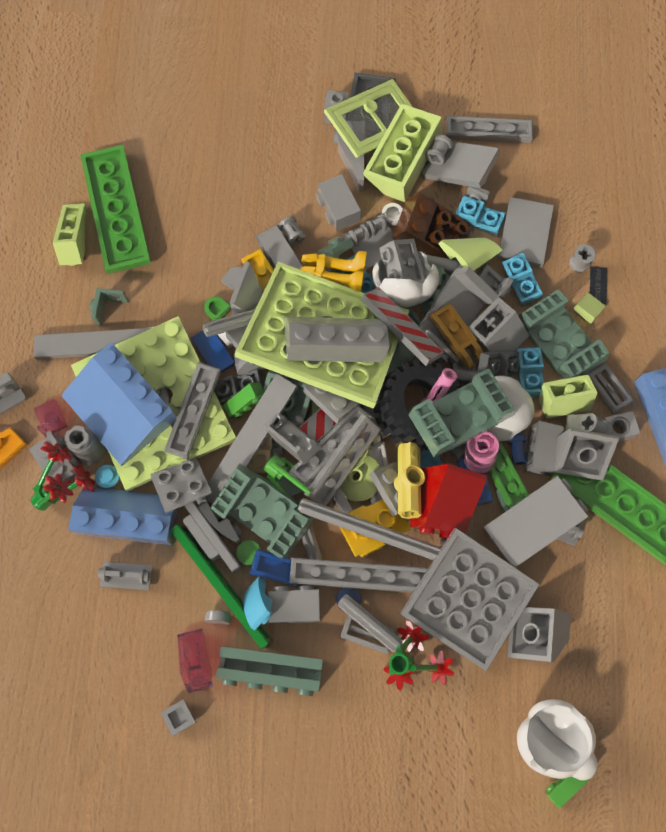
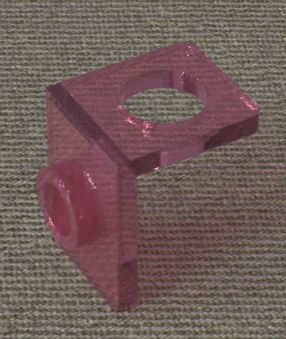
[34,399,68,437]

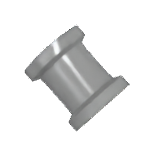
[426,135,453,165]
[278,216,306,246]
[569,244,595,273]

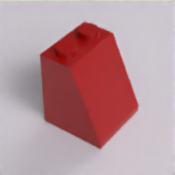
[410,464,487,539]

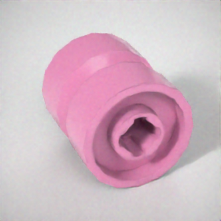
[464,431,499,473]

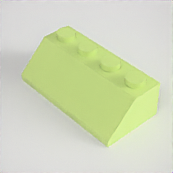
[363,104,442,202]

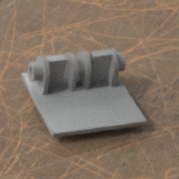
[342,214,394,270]
[150,457,212,513]

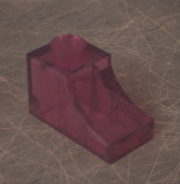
[177,628,213,693]

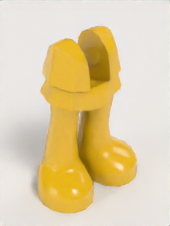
[300,251,367,292]

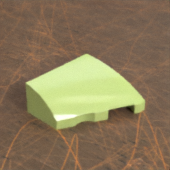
[439,238,502,271]

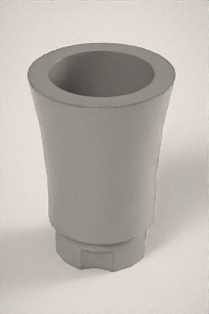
[65,426,106,465]

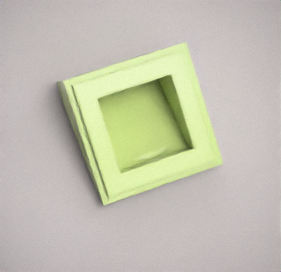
[573,293,606,324]

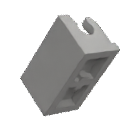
[264,413,321,465]
[524,421,564,476]

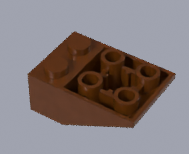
[392,192,473,260]

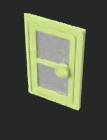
[324,79,412,158]

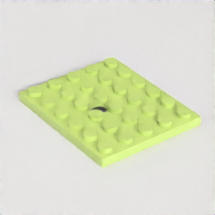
[235,262,409,408]
[71,316,236,492]

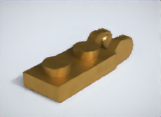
[430,303,483,369]

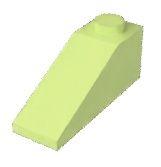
[53,203,86,266]

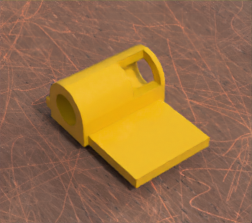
[340,499,411,558]

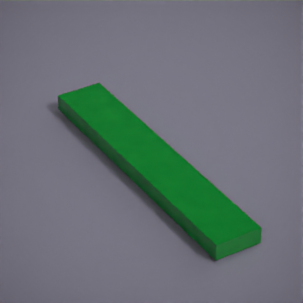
[170,524,273,649]

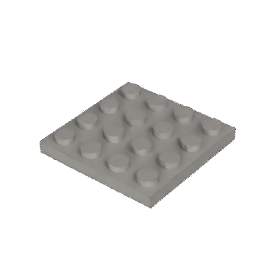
[400,528,539,671]

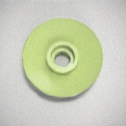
[340,455,381,502]

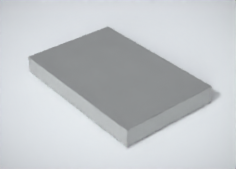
[422,141,501,188]
[498,197,554,268]

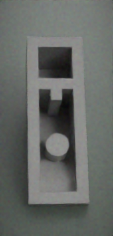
[334,122,365,192]

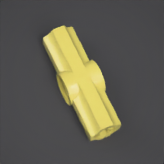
[394,442,425,519]

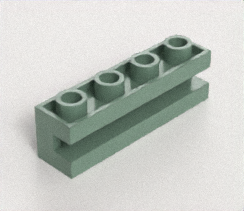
[216,646,323,696]

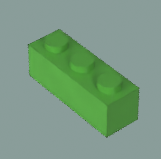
[223,382,265,419]
[545,774,595,809]

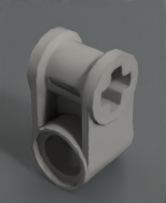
[564,413,612,435]

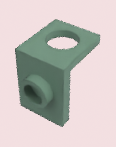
[90,288,129,325]

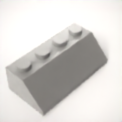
[284,316,390,362]

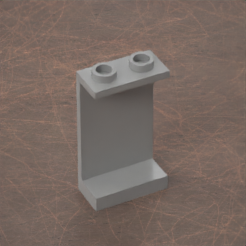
[419,267,499,363]
[483,476,588,567]

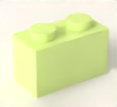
[538,375,597,419]

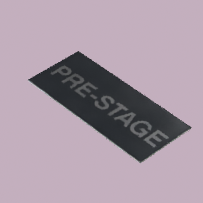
[590,267,607,304]

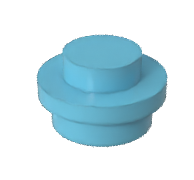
[95,465,120,489]

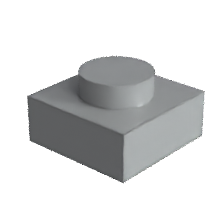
[161,699,197,736]

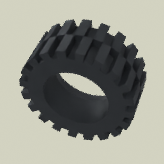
[374,359,460,450]

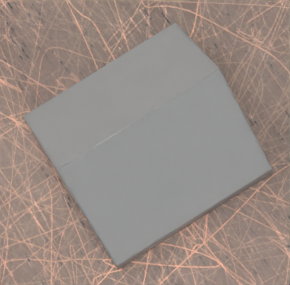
[555,428,619,481]

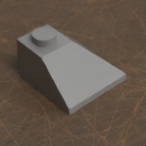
[230,261,263,315]
[507,607,571,662]

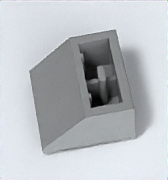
[468,297,529,352]

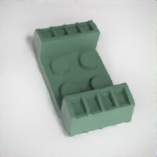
[518,289,609,379]
[409,369,516,457]
[211,463,315,559]

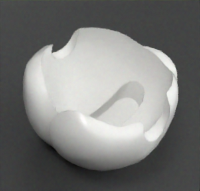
[372,251,440,308]
[487,376,534,441]
[517,699,598,780]

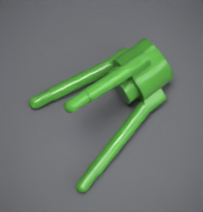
[263,455,311,495]

